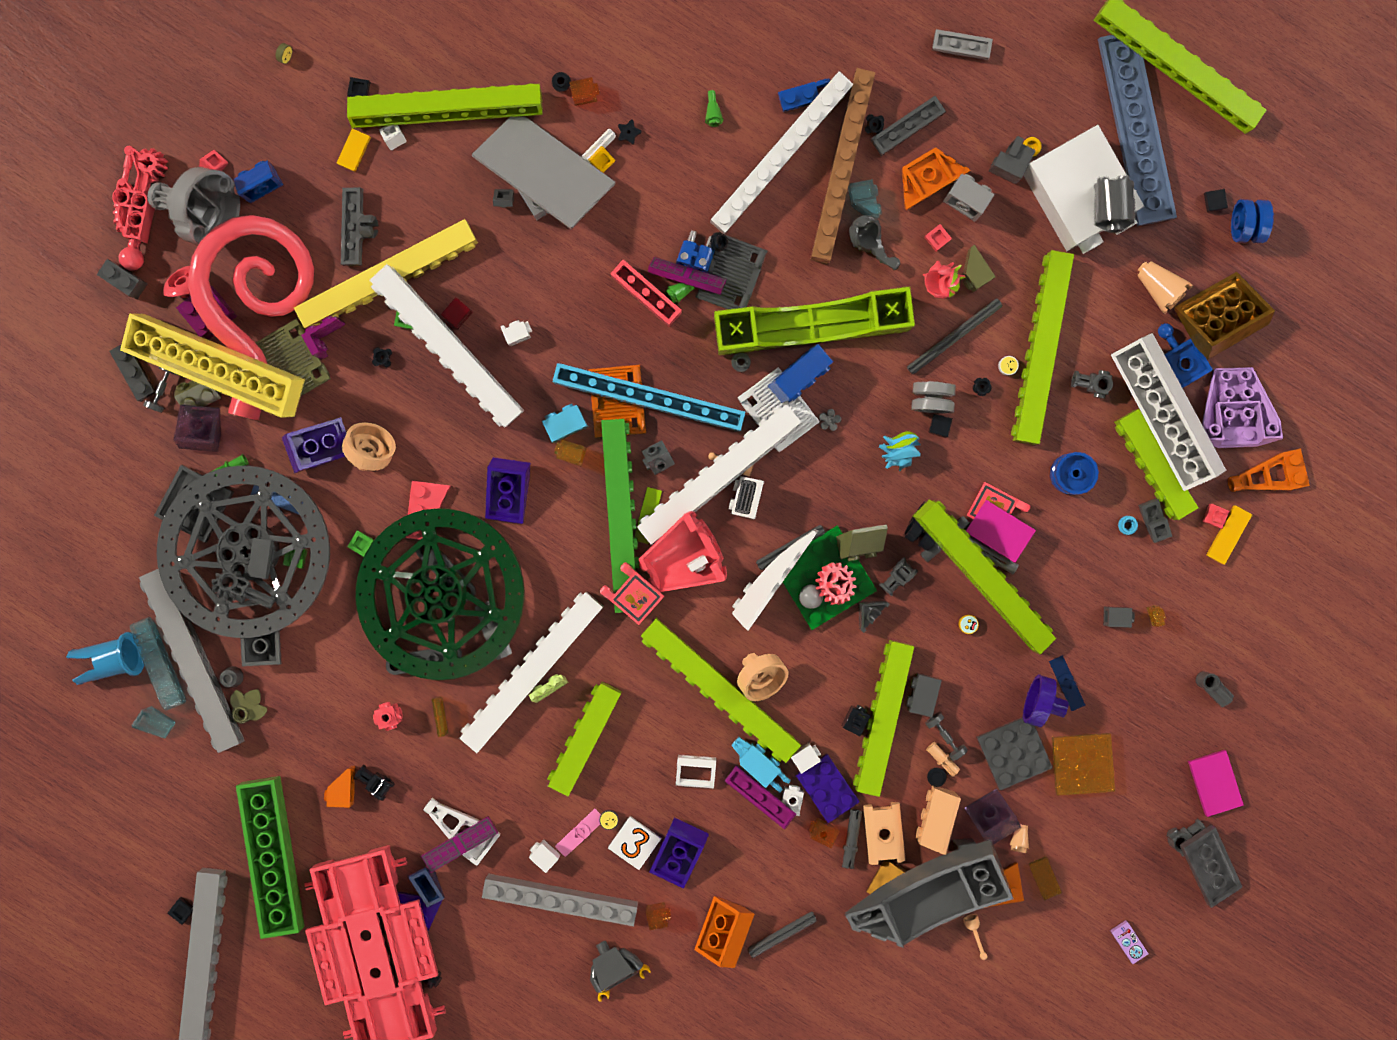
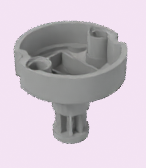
[147,167,240,245]

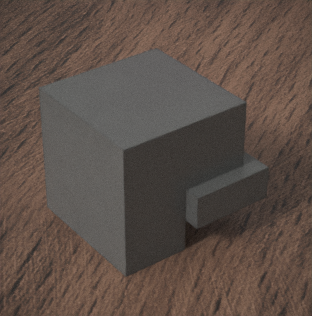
[989,136,1036,184]

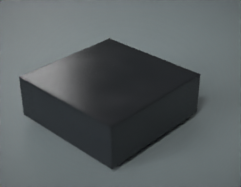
[347,77,371,97]
[1204,189,1228,212]
[928,414,953,437]
[167,897,193,925]

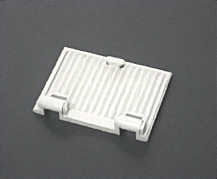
[738,367,820,452]

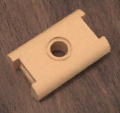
[863,802,905,865]

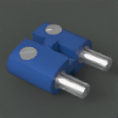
[676,230,715,273]

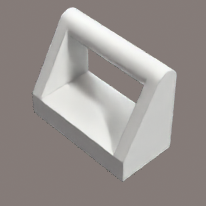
[676,755,716,789]

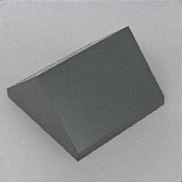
[240,626,281,666]

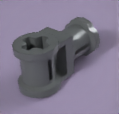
[879,557,918,597]

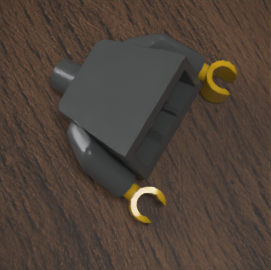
[590,941,651,1002]

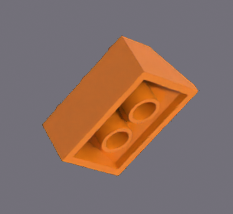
[694,896,755,968]

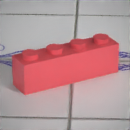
[611,260,682,327]

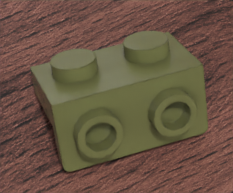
[174,381,221,415]

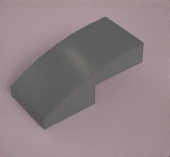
[1138,498,1172,543]

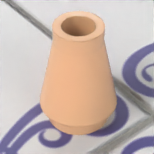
[1010,824,1029,853]

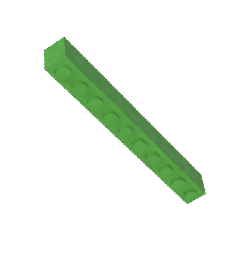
[601,419,639,613]

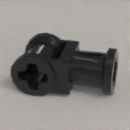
[353,764,395,801]

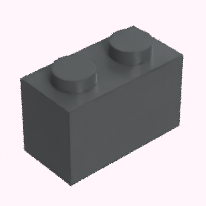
[97,259,148,299]
[906,673,942,718]

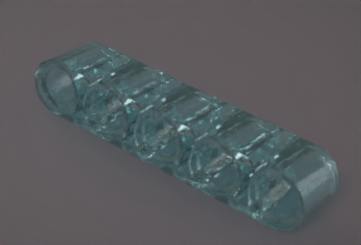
[130,617,186,711]

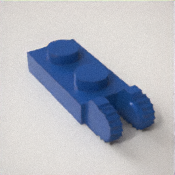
[778,78,830,112]

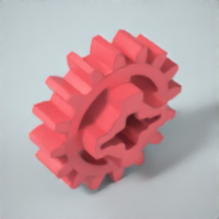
[815,562,857,605]

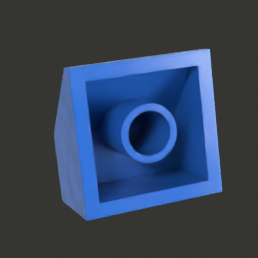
[234,161,284,203]

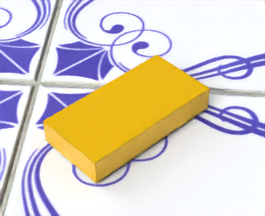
[337,128,371,172]

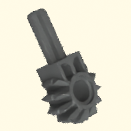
[212,568,275,608]

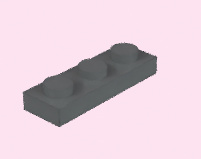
[109,344,156,402]

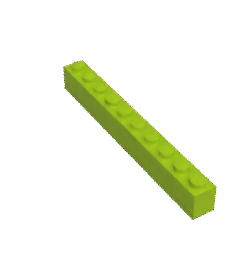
[1093,0,1266,134]
[347,83,543,128]
[1011,250,1074,445]
[913,500,1056,655]
[641,618,801,763]

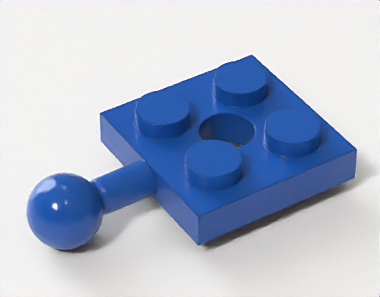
[1158,323,1213,388]

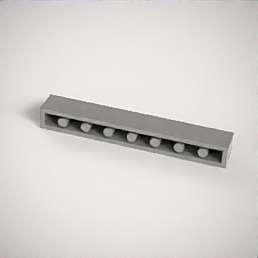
[482,874,638,926]

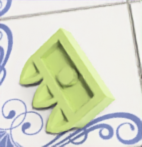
[528,674,569,703]

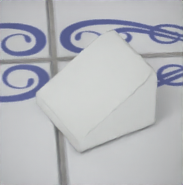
[379,125,407,150]

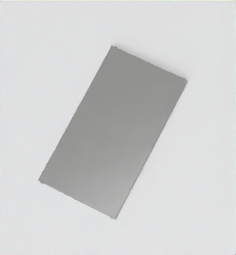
[472,116,615,229]

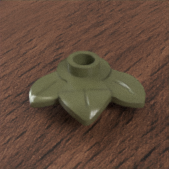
[230,689,268,724]

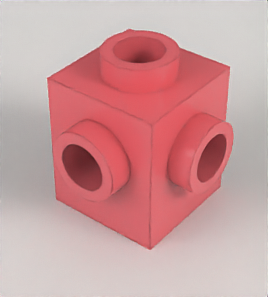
[373,702,403,731]

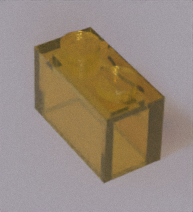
[554,440,587,466]

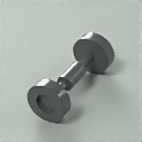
[143,367,178,413]
[925,712,968,761]

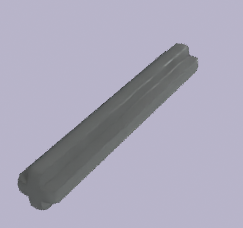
[756,525,825,570]
[748,912,817,958]

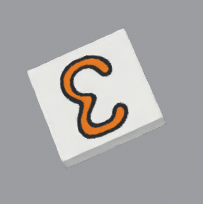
[608,816,661,870]

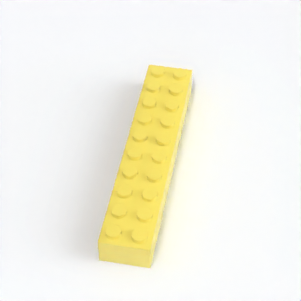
[120,313,305,417]

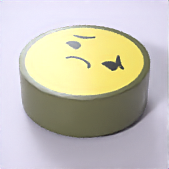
[275,43,293,64]

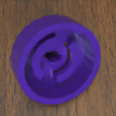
[1023,675,1069,727]

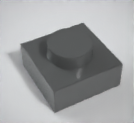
[493,189,514,208]

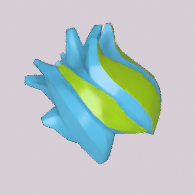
[879,431,921,471]

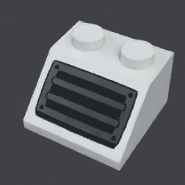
[729,476,764,519]

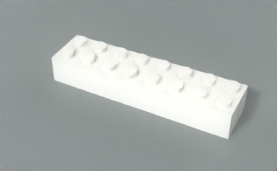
[1111,333,1227,491]

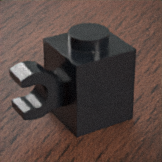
[841,704,870,736]

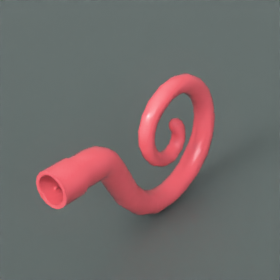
[187,215,314,421]

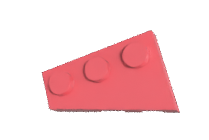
[405,481,451,540]

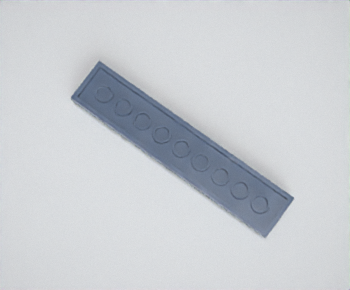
[1098,35,1177,227]

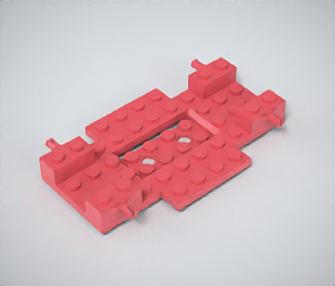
[305,845,446,1040]

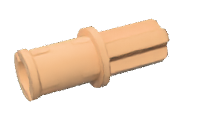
[926,742,960,777]

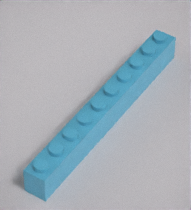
[552,363,745,432]

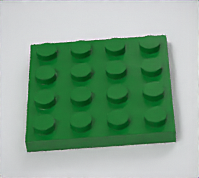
[783,525,877,630]

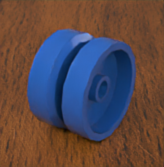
[1231,199,1274,243]
[1050,452,1099,495]

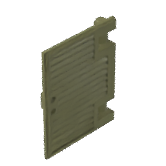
[256,318,331,397]

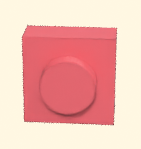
[924,224,952,252]

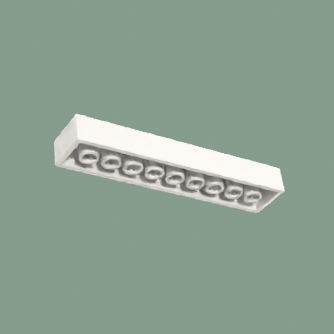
[370,264,525,427]

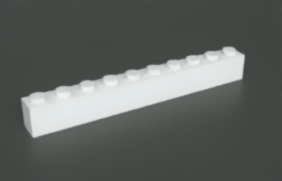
[710,72,853,234]
[637,404,803,545]
[460,591,604,753]

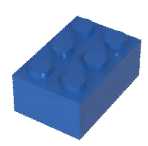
[767,344,833,403]

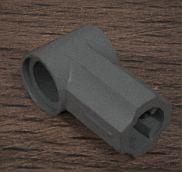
[1196,671,1234,707]

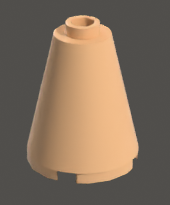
[1138,261,1193,314]

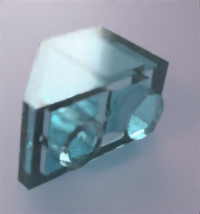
[848,179,882,219]

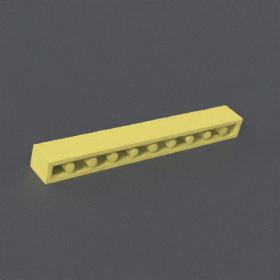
[294,219,478,329]

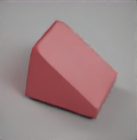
[199,150,228,171]

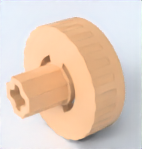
[342,423,396,471]
[737,653,788,701]

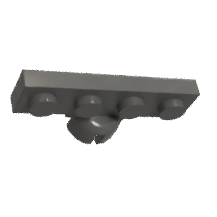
[341,187,379,266]

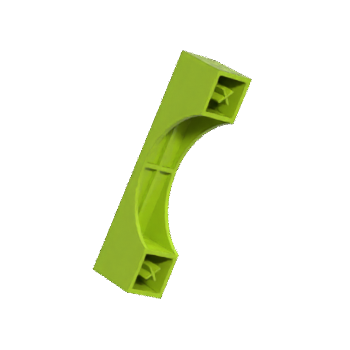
[714,287,915,356]

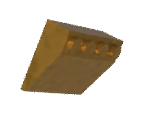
[1174,272,1275,360]

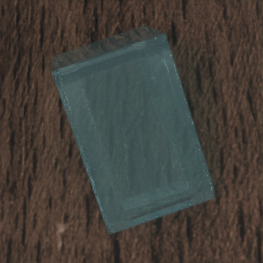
[131,706,175,738]

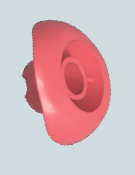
[163,266,190,298]

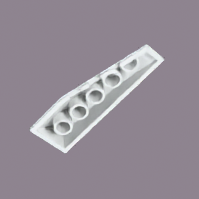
[732,529,818,630]

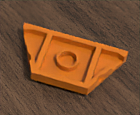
[902,147,970,211]

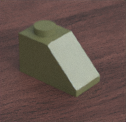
[963,245,996,292]

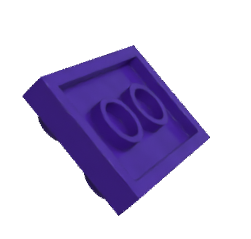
[796,754,860,823]

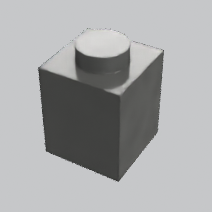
[1103,606,1135,627]

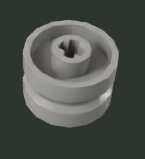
[911,381,956,413]

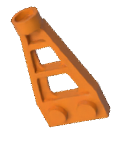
[1227,448,1310,492]

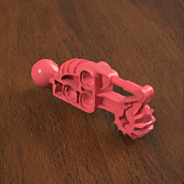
[112,146,168,271]

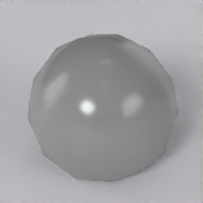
[799,584,823,609]

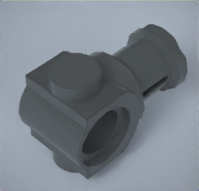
[1071,370,1113,399]
[1166,819,1206,856]

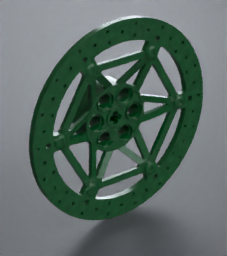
[356,508,525,680]

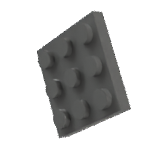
[154,465,234,543]
[976,717,1053,791]

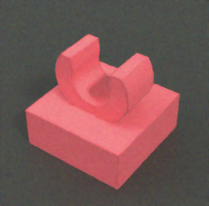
[1202,504,1229,529]

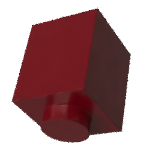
[441,297,473,329]

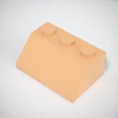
[916,786,961,855]

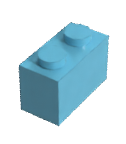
[542,404,588,443]

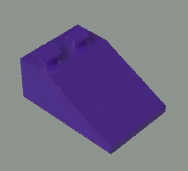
[281,417,346,474]
[485,457,531,524]
[649,817,709,889]

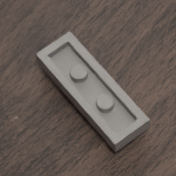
[932,29,993,60]

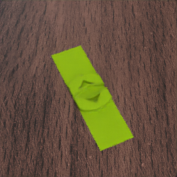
[634,487,662,544]

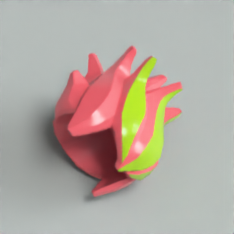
[923,261,966,299]

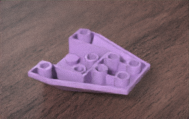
[1202,367,1283,448]

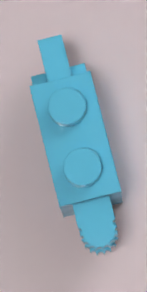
[731,737,791,792]

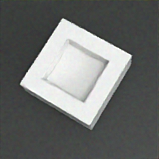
[686,555,708,573]

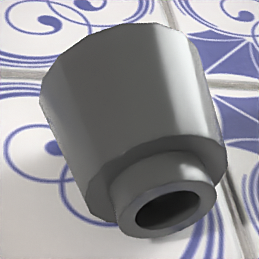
[220,666,244,688]

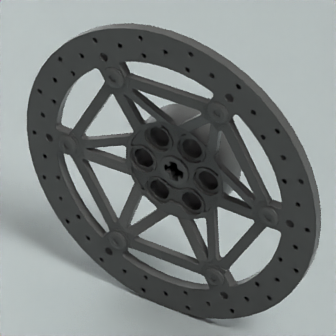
[157,466,330,638]

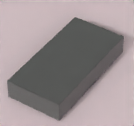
[247,538,274,579]

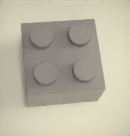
[943,174,995,222]

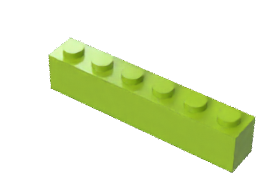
[1114,409,1199,520]
[547,681,622,797]

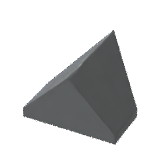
[858,601,890,633]

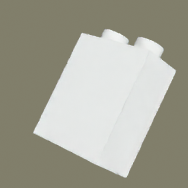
[1023,125,1144,254]

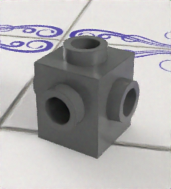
[642,440,675,475]

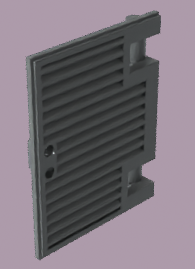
[696,235,768,310]

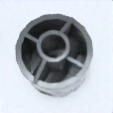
[1094,175,1135,233]

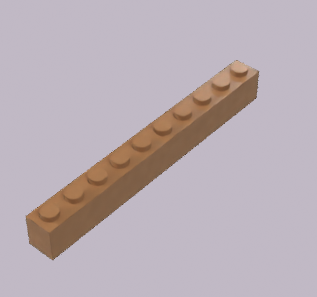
[810,68,875,264]

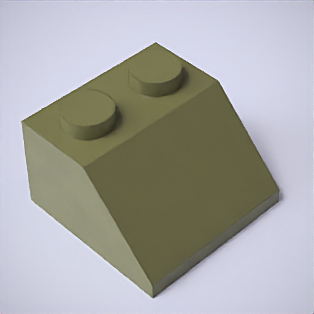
[836,525,888,561]

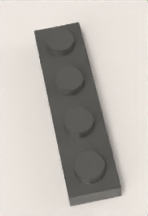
[871,96,946,156]

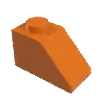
[324,766,355,808]

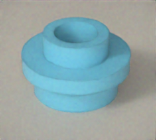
[1118,516,1138,535]

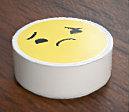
[998,356,1019,376]

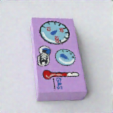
[1110,920,1149,964]

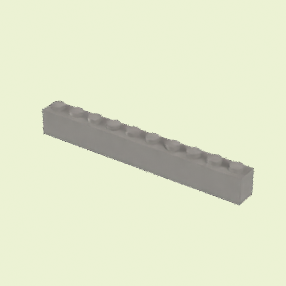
[139,569,245,753]
[179,868,228,1040]

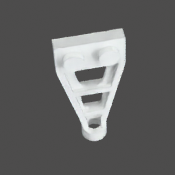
[423,797,501,866]

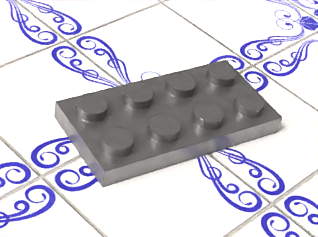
[1180,825,1242,908]

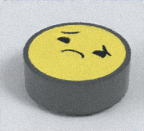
[599,810,619,830]

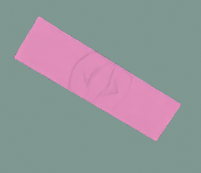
[555,809,601,857]

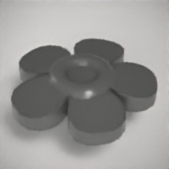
[819,409,841,431]

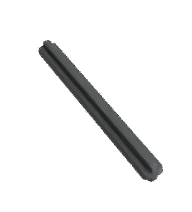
[907,299,1002,374]

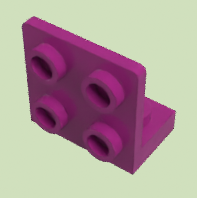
[301,316,346,360]

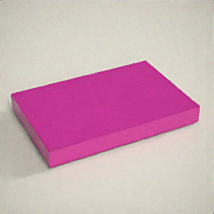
[966,500,1036,563]
[1188,750,1244,817]

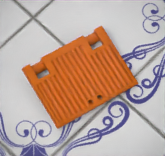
[589,365,646,438]

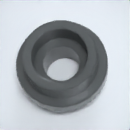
[731,353,751,372]

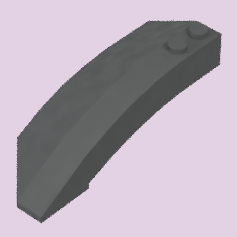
[845,840,1013,948]

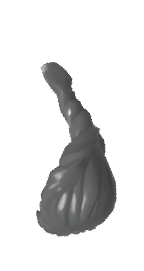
[849,215,900,271]

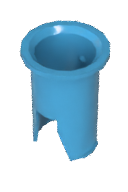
[66,632,145,685]

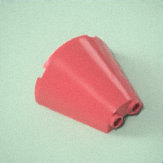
[638,511,727,592]

